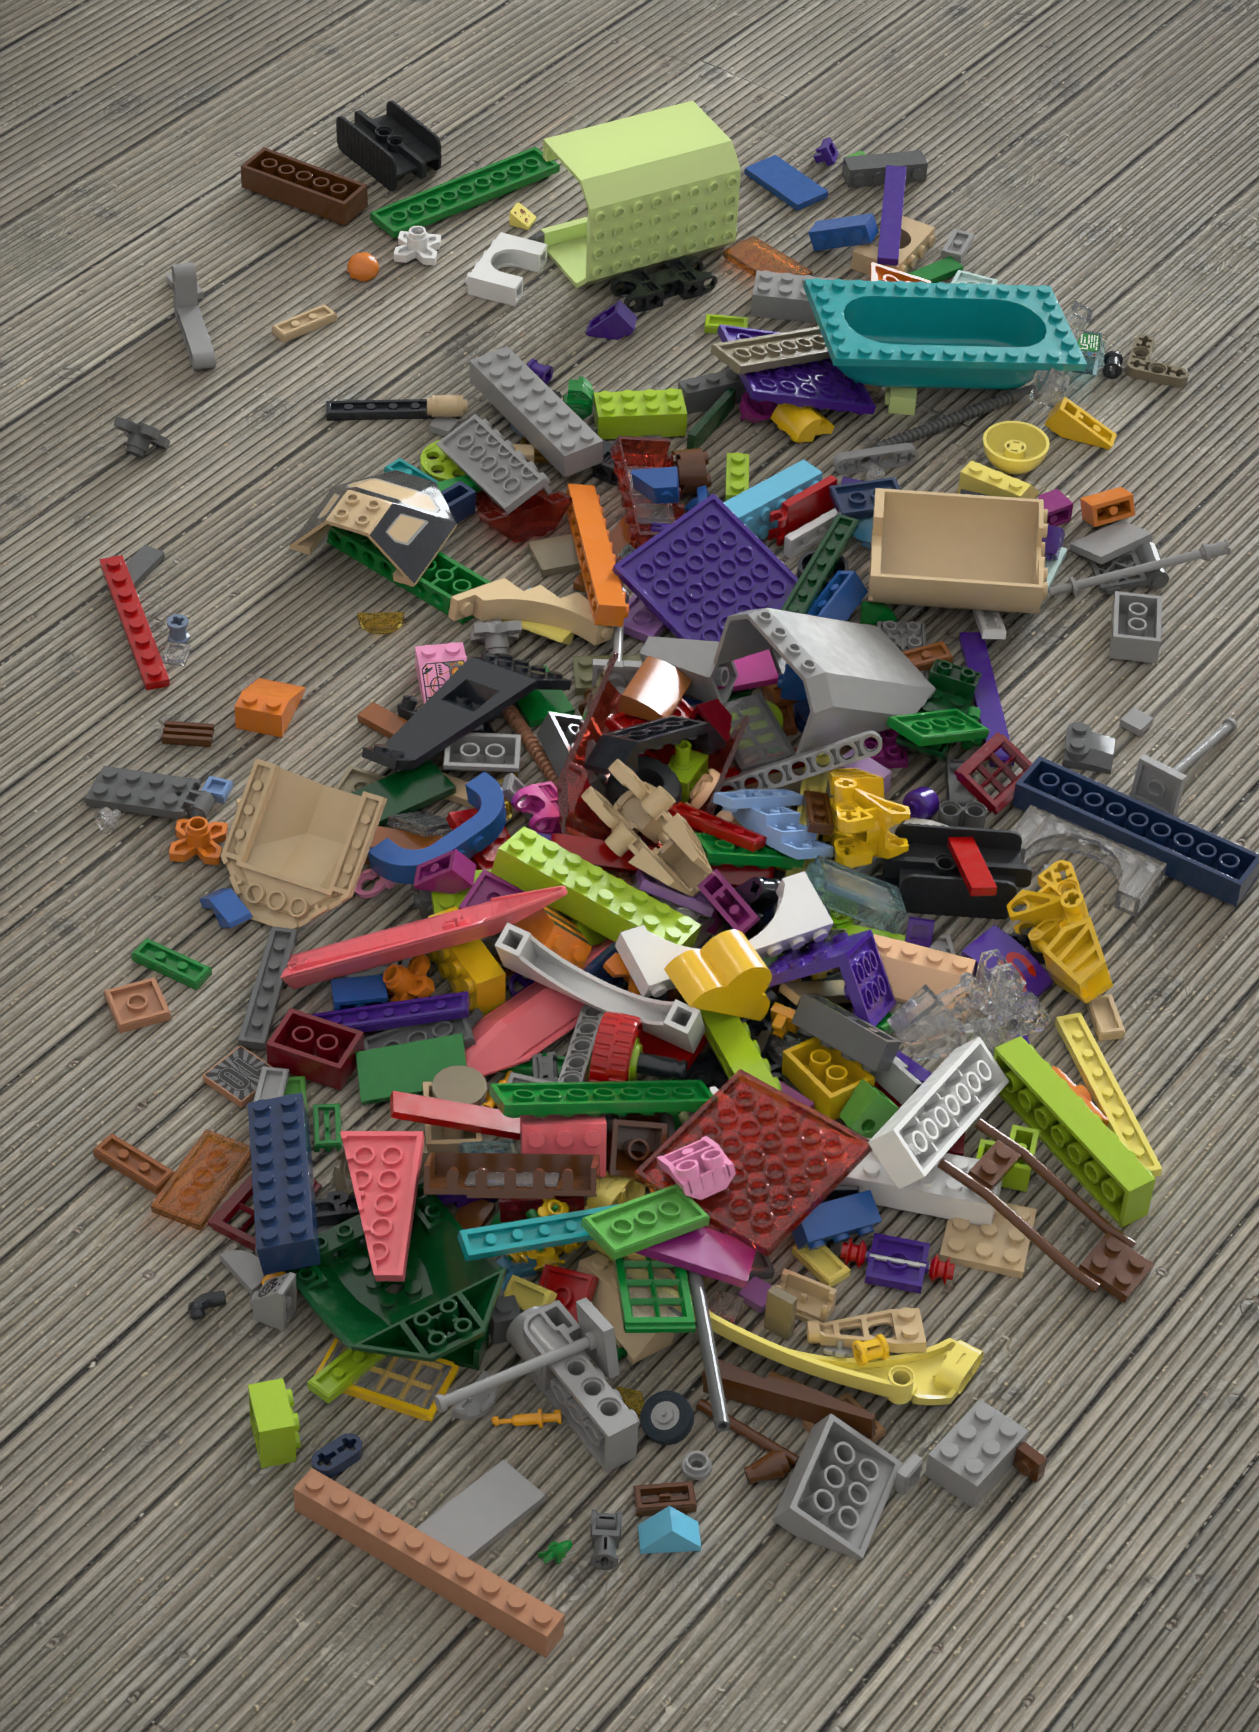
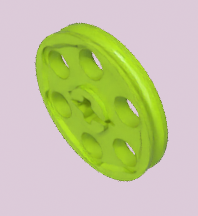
[420,440,466,482]

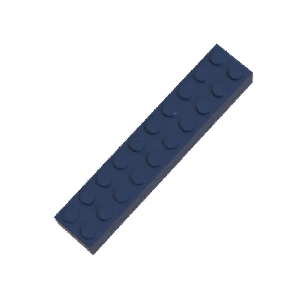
[1012,756,1259,907]

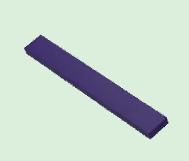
[877,165,907,266]
[959,632,1015,767]

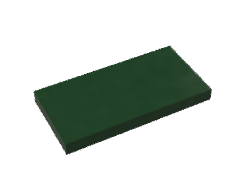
[352,759,456,827]

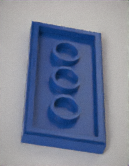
[744,155,828,211]

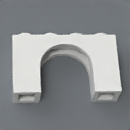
[466,232,547,306]

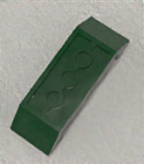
[896,658,982,763]

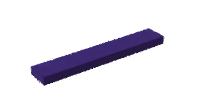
[312,991,470,1032]

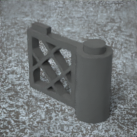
[1090,542,1169,595]

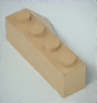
[577,1252,677,1364]

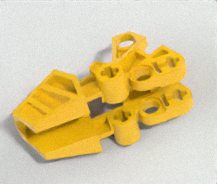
[827,768,910,868]
[1006,860,1114,1004]

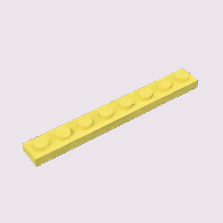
[1055,1012,1162,1177]

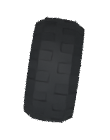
[605,755,682,806]

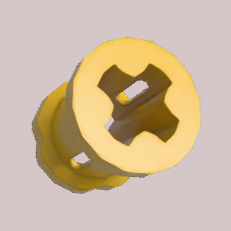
[852,1334,889,1366]

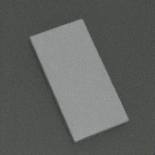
[416,1459,545,1561]

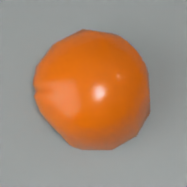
[346,252,379,281]

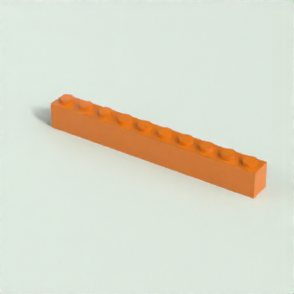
[564,483,629,627]

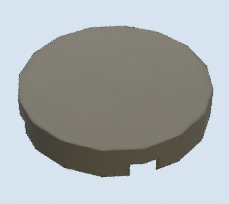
[432,1065,487,1106]

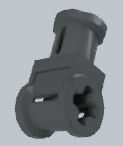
[590,1509,622,1570]

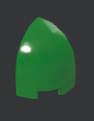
[860,601,897,625]

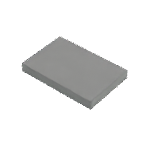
[1070,520,1153,565]

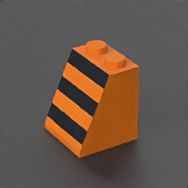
[514,905,592,969]

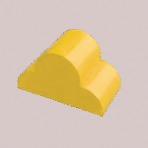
[664,930,772,1021]

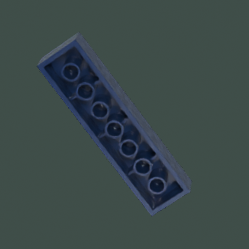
[248,1093,320,1275]

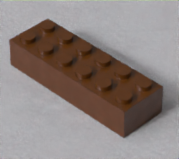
[241,147,368,225]

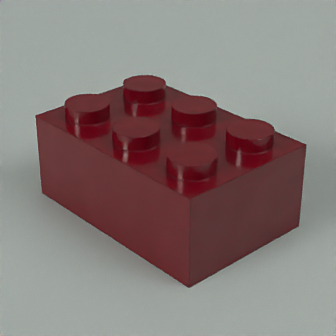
[266,1008,364,1091]

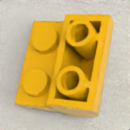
[770,403,835,443]

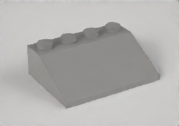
[772,1413,902,1560]

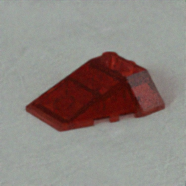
[476,489,573,542]

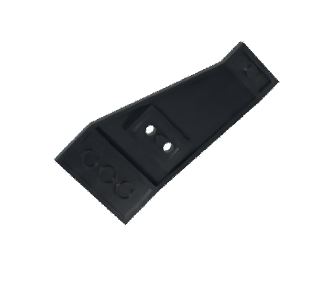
[362,653,572,770]

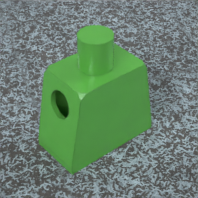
[839,1078,899,1139]

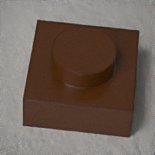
[1013,1441,1047,1483]

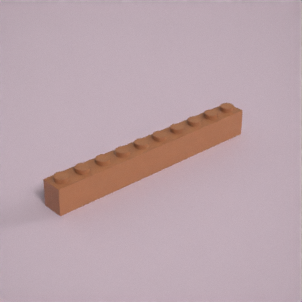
[293,1468,565,1658]

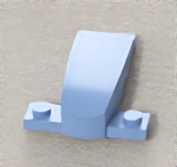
[713,789,834,860]

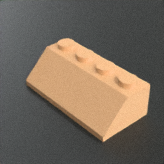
[874,934,976,1018]

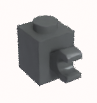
[488,1287,521,1345]

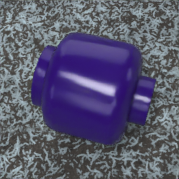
[902,787,940,819]

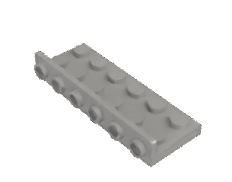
[436,414,552,514]

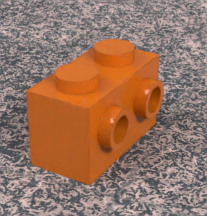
[1080,487,1135,527]

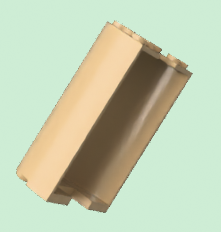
[868,488,1048,614]

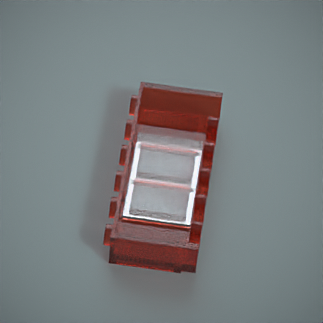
[611,436,685,551]

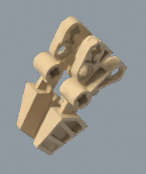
[581,759,713,897]

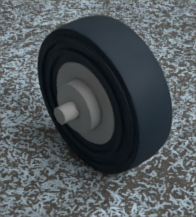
[640,1391,694,1445]

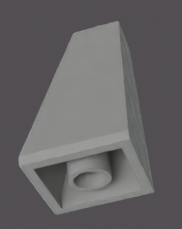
[640,636,739,703]

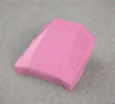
[656,1136,736,1200]

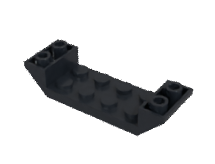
[584,715,727,779]

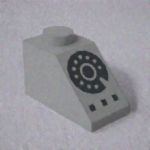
[250,1272,298,1331]

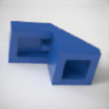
[199,888,253,928]

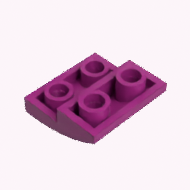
[864,729,908,769]

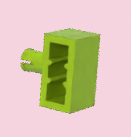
[668,740,709,803]

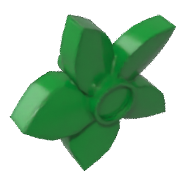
[537,1540,573,1564]

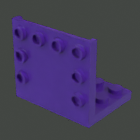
[768,929,897,1026]

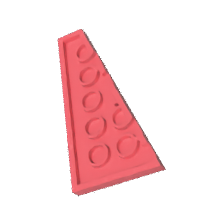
[340,1131,425,1282]

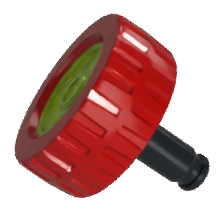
[588,1012,688,1082]

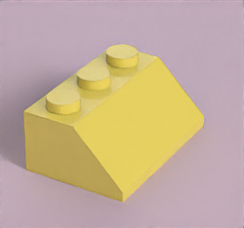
[958,461,1039,499]

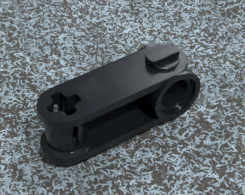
[716,877,780,925]

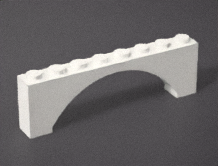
[615,871,834,997]
[495,922,706,1054]

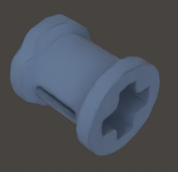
[167,614,190,646]

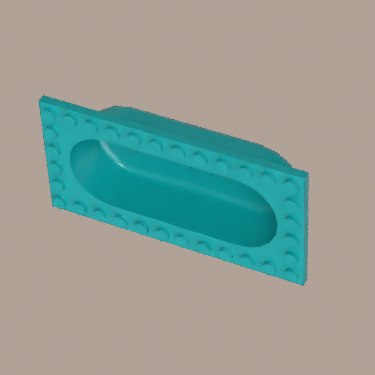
[803,278,1087,390]

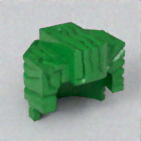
[563,376,594,420]

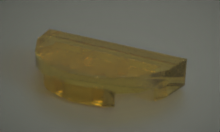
[357,612,405,634]

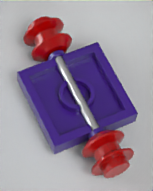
[840,1233,955,1294]

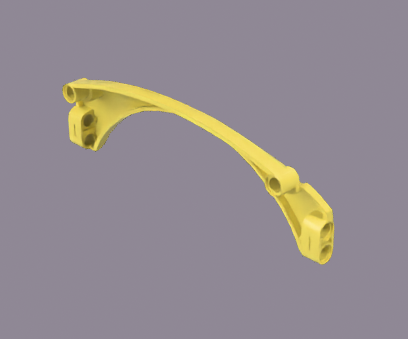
[585,1171,984,1405]

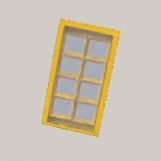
[314,1338,459,1422]

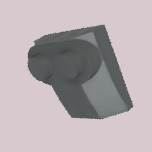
[1062,722,1115,774]

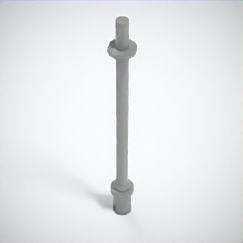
[1048,539,1231,597]

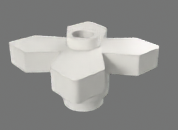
[394,226,441,265]

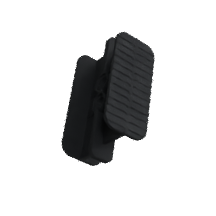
[336,100,442,191]
[882,823,1032,920]

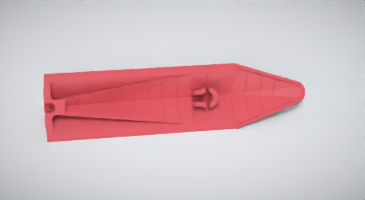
[280,886,568,989]
[465,938,616,1077]

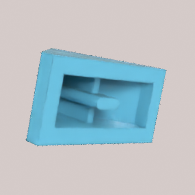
[638,1506,701,1554]

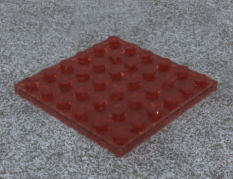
[634,1069,872,1257]

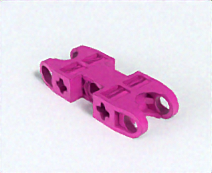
[511,774,610,834]

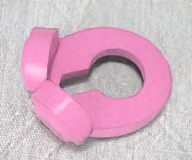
[354,868,395,898]

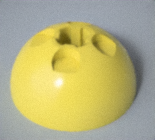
[983,421,1050,475]

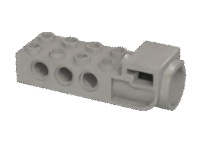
[506,1300,640,1473]

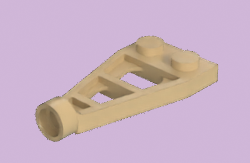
[806,1307,927,1353]

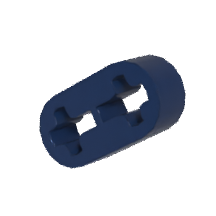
[311,1433,362,1478]

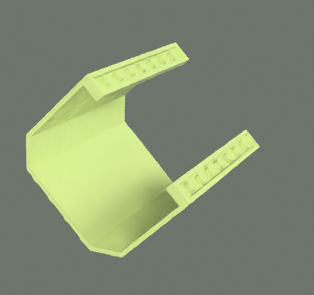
[541,101,741,288]

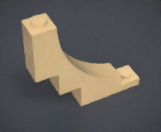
[448,578,615,645]

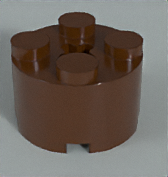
[671,448,712,496]

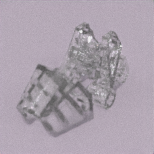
[887,949,1050,1061]

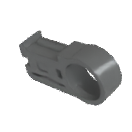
[532,1052,559,1082]

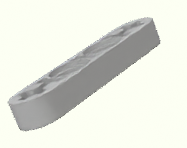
[832,443,919,475]

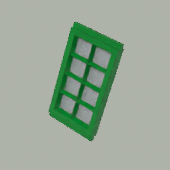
[613,1253,696,1333]

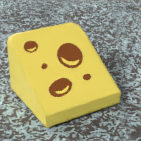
[509,203,537,230]

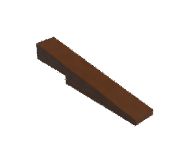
[702,1359,876,1439]

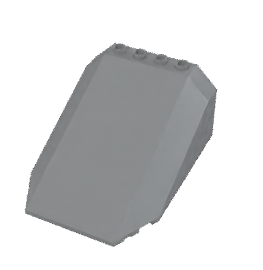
[713,608,936,755]

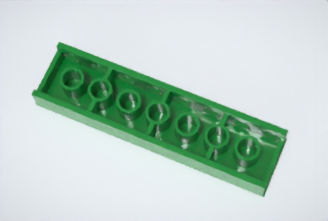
[327,526,491,625]

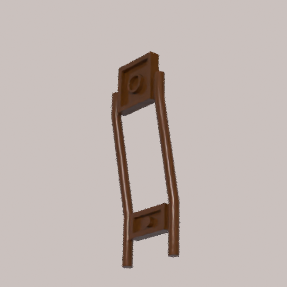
[937,1118,1155,1303]

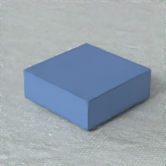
[201,776,233,804]

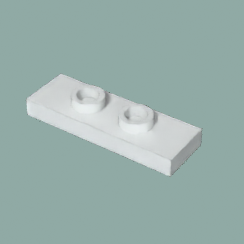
[972,610,1006,639]

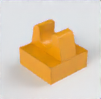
[770,1002,799,1039]

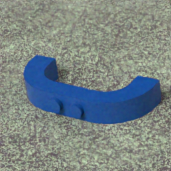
[368,772,506,884]

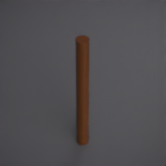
[696,1399,799,1467]

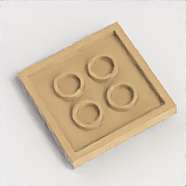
[939,1202,1037,1279]

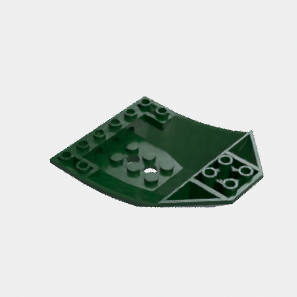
[285,1182,507,1362]

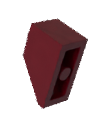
[689,698,732,757]

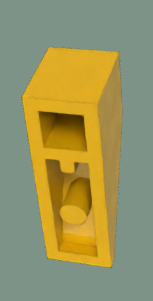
[1044,396,1117,450]

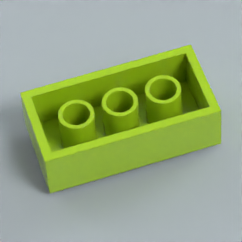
[593,388,687,439]

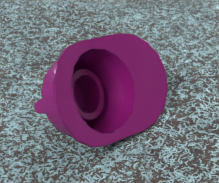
[739,391,779,424]

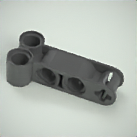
[937,756,987,829]

